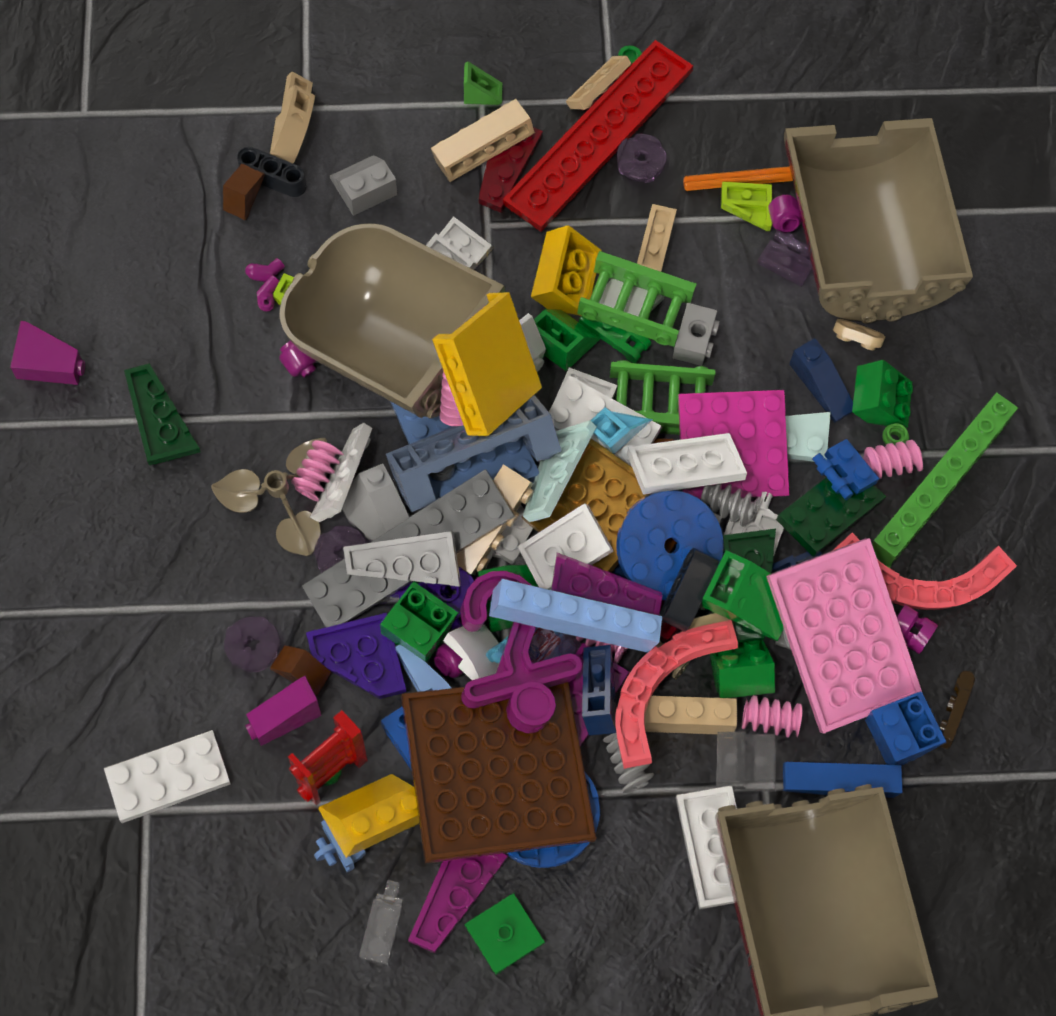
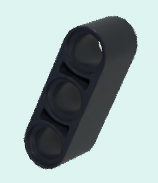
[237,147,306,197]
[659,548,719,632]

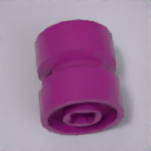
[897,604,938,654]

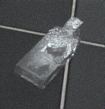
[359,880,403,965]

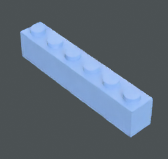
[489,579,662,653]

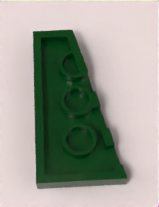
[124,363,201,466]

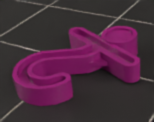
[460,571,582,733]

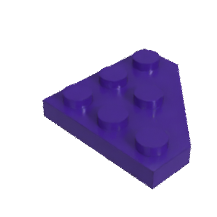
[306,613,406,699]

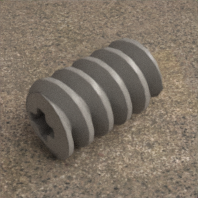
[701,483,761,527]
[603,733,654,793]

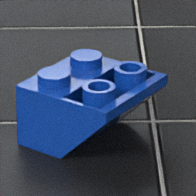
[865,691,946,765]

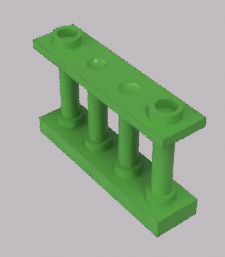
[577,251,696,347]
[609,360,715,435]

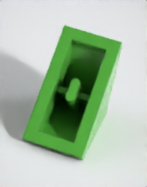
[464,62,502,105]

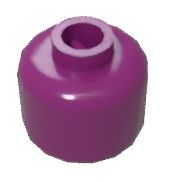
[768,195,802,232]
[279,341,317,378]
[434,643,464,678]

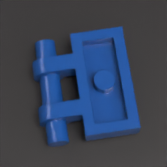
[812,439,880,500]

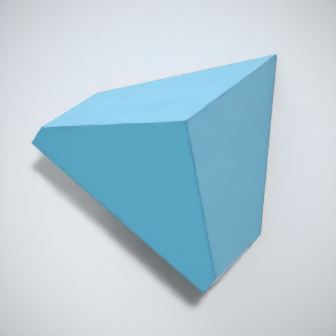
[591,407,653,454]

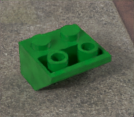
[534,309,600,371]
[852,360,913,428]
[380,581,458,663]
[710,640,775,698]

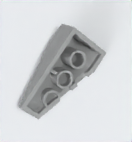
[342,464,409,541]

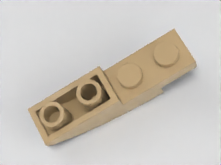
[270,72,315,164]

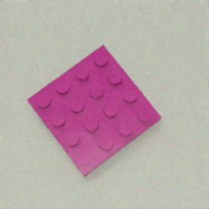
[678,390,789,500]

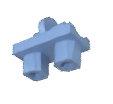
[314,820,366,872]

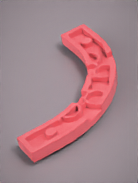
[832,533,1017,610]
[616,620,738,769]

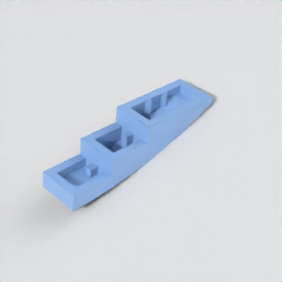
[395,644,451,692]

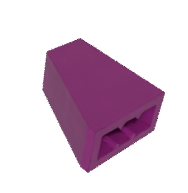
[10,321,85,385]
[245,676,322,746]

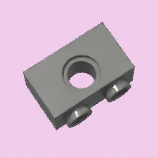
[673,303,720,366]

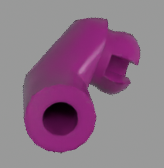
[245,258,285,282]
[257,275,279,311]

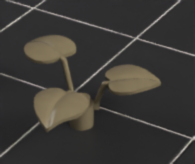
[211,438,331,556]

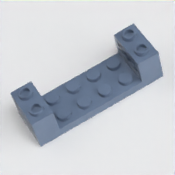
[386,395,561,512]

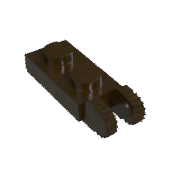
[939,670,975,749]

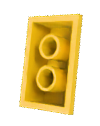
[531,225,602,316]
[318,774,419,858]

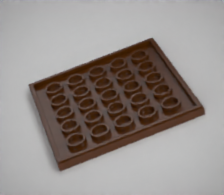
[401,682,596,863]

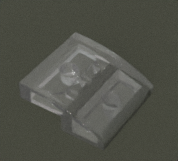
[716,732,776,792]

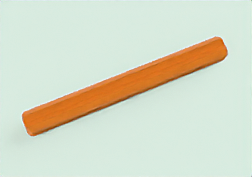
[683,166,793,191]

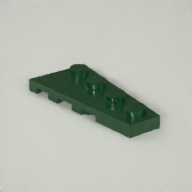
[723,528,776,643]

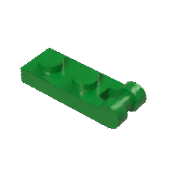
[579,316,651,363]

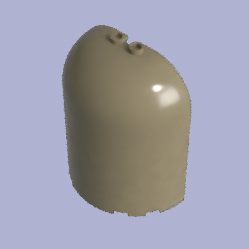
[280,224,505,419]

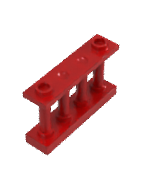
[288,710,368,806]

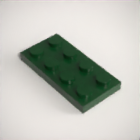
[776,470,886,557]

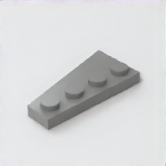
[343,531,461,586]

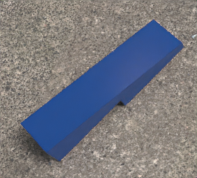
[783,762,902,798]

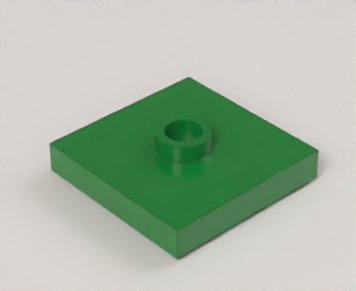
[464,893,545,976]

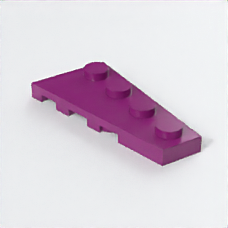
[551,552,662,616]
[408,853,508,953]

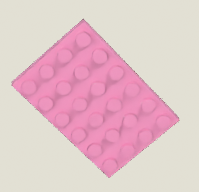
[766,538,922,733]

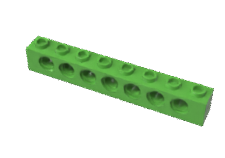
[872,393,1018,567]

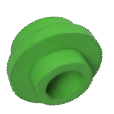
[882,423,909,445]

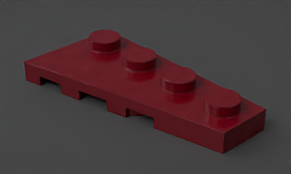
[479,127,543,213]

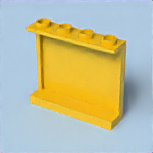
[432,292,542,436]

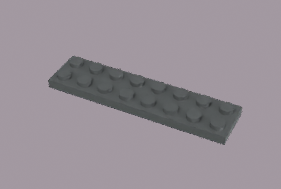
[302,469,516,627]

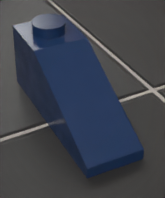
[789,338,853,423]
[582,645,617,736]

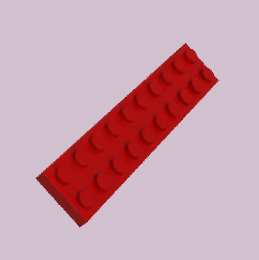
[503,40,693,232]

